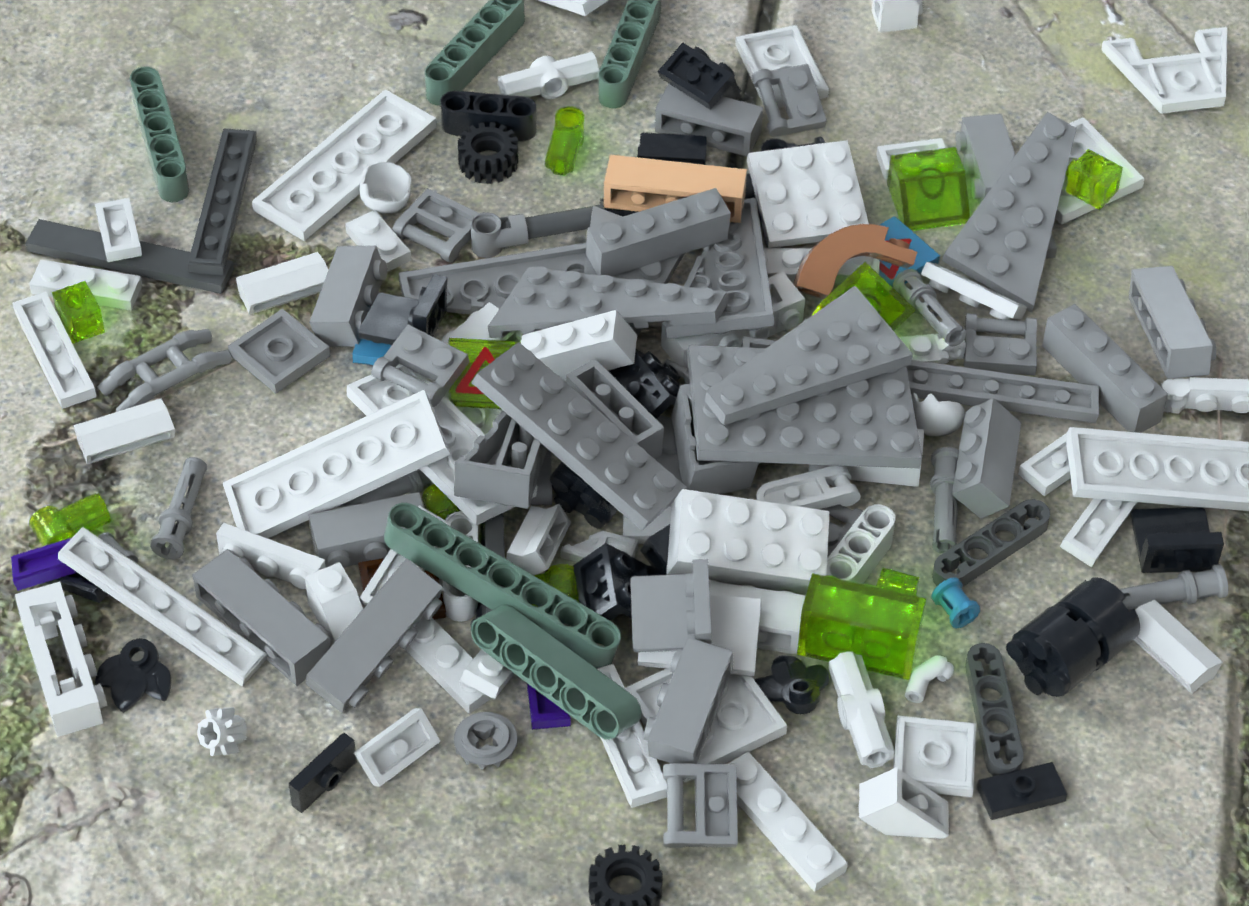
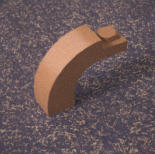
[793,224,917,300]

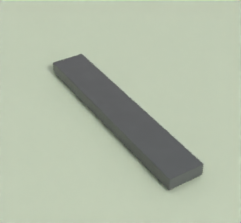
[188,128,257,275]
[25,219,234,294]

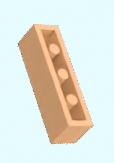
[604,155,747,223]

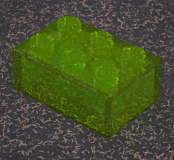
[797,573,927,680]

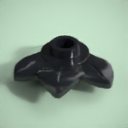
[95,638,171,713]
[754,655,829,714]

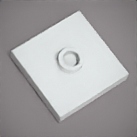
[893,715,976,797]

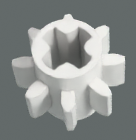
[198,707,247,756]

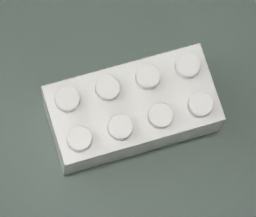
[666,489,830,597]

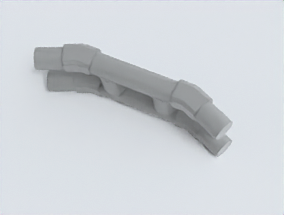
[97,329,231,411]

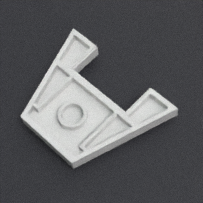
[1101,27,1227,114]

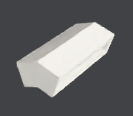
[236,252,328,315]
[74,398,175,465]
[506,504,571,576]
[1134,600,1223,694]

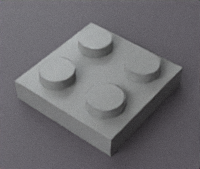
[228,309,330,394]

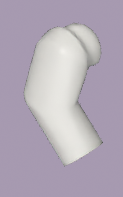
[905,655,954,703]

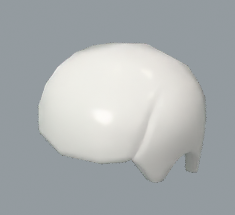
[360,161,412,214]
[911,393,965,436]

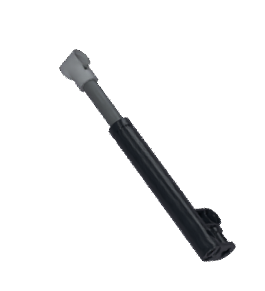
[471,136,825,258]

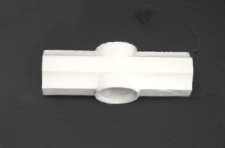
[498,52,599,100]
[828,651,895,768]

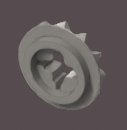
[454,712,517,770]

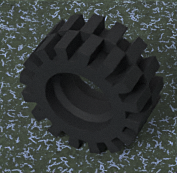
[458,122,518,184]
[588,844,663,906]

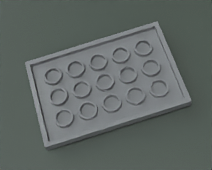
[687,345,922,469]

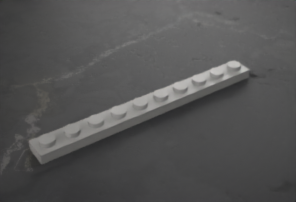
[741,336,1099,423]

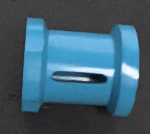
[931,577,980,628]

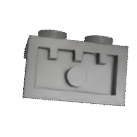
[631,559,711,652]

